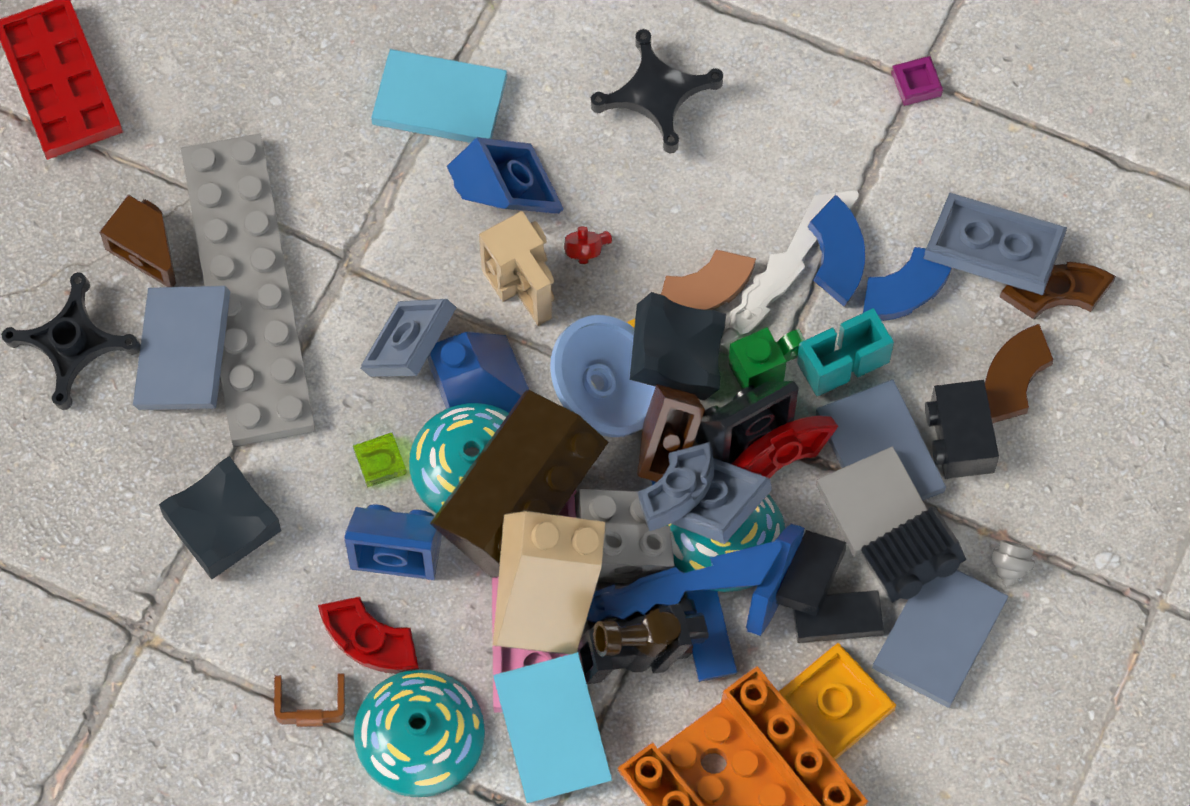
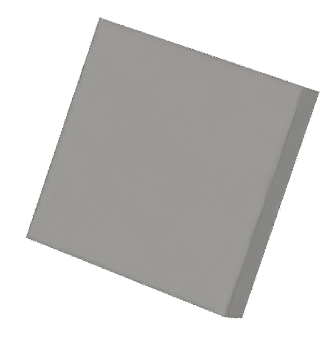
[816,446,928,557]

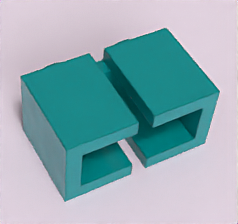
[797,308,894,397]

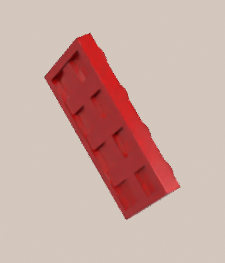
[0,0,123,160]

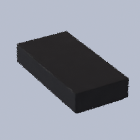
[776,530,846,616]
[793,590,884,643]

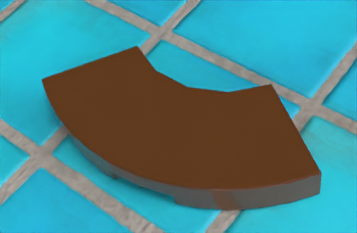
[1000,262,1116,320]
[985,324,1054,423]

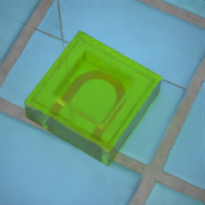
[353,432,407,488]

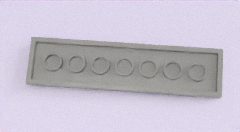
[181,133,316,447]

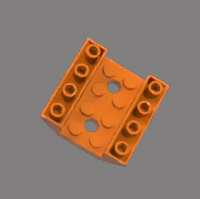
[617,666,868,806]

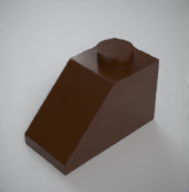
[100,194,176,287]
[637,384,705,482]

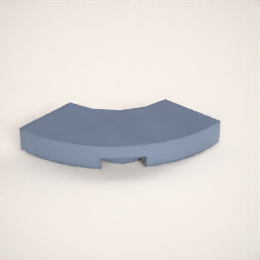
[637,442,714,531]

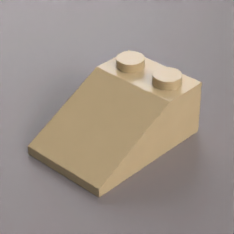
[493,511,605,655]

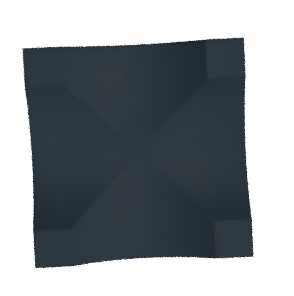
[629,292,726,401]
[159,456,282,580]

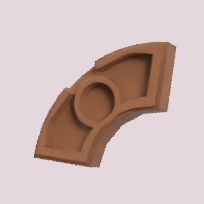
[661,249,756,310]

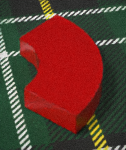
[731,416,838,479]
[318,596,419,674]

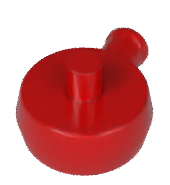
[564,226,612,264]

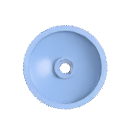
[550,315,655,437]

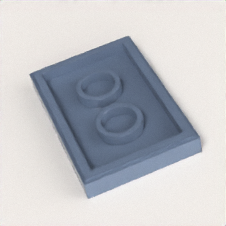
[924,192,1067,295]
[133,286,230,410]
[816,379,946,501]
[872,570,1009,708]

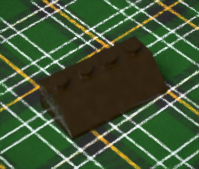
[430,390,609,577]

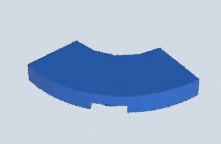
[808,194,865,307]
[863,247,952,321]
[746,523,805,636]

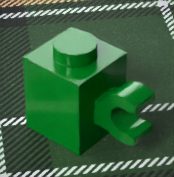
[728,327,805,389]

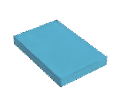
[371,49,507,143]
[493,652,612,804]

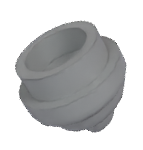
[991,540,1035,586]

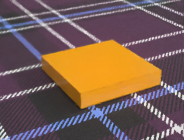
[779,643,896,760]

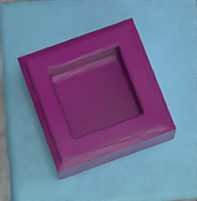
[891,56,943,106]

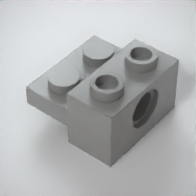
[574,489,674,583]

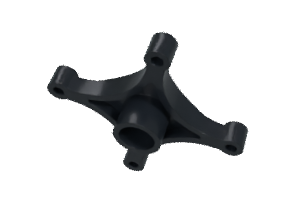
[591,29,723,153]
[1,272,141,410]

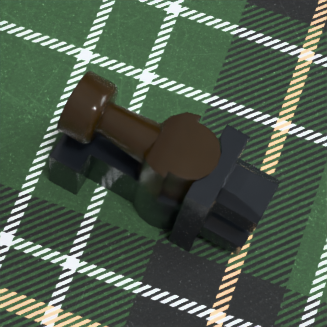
[577,604,709,685]

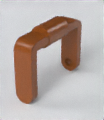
[274,673,345,727]

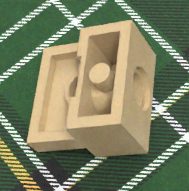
[479,211,555,326]

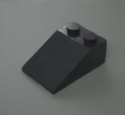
[695,381,799,464]

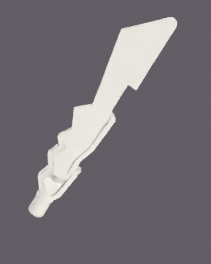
[719,190,859,355]

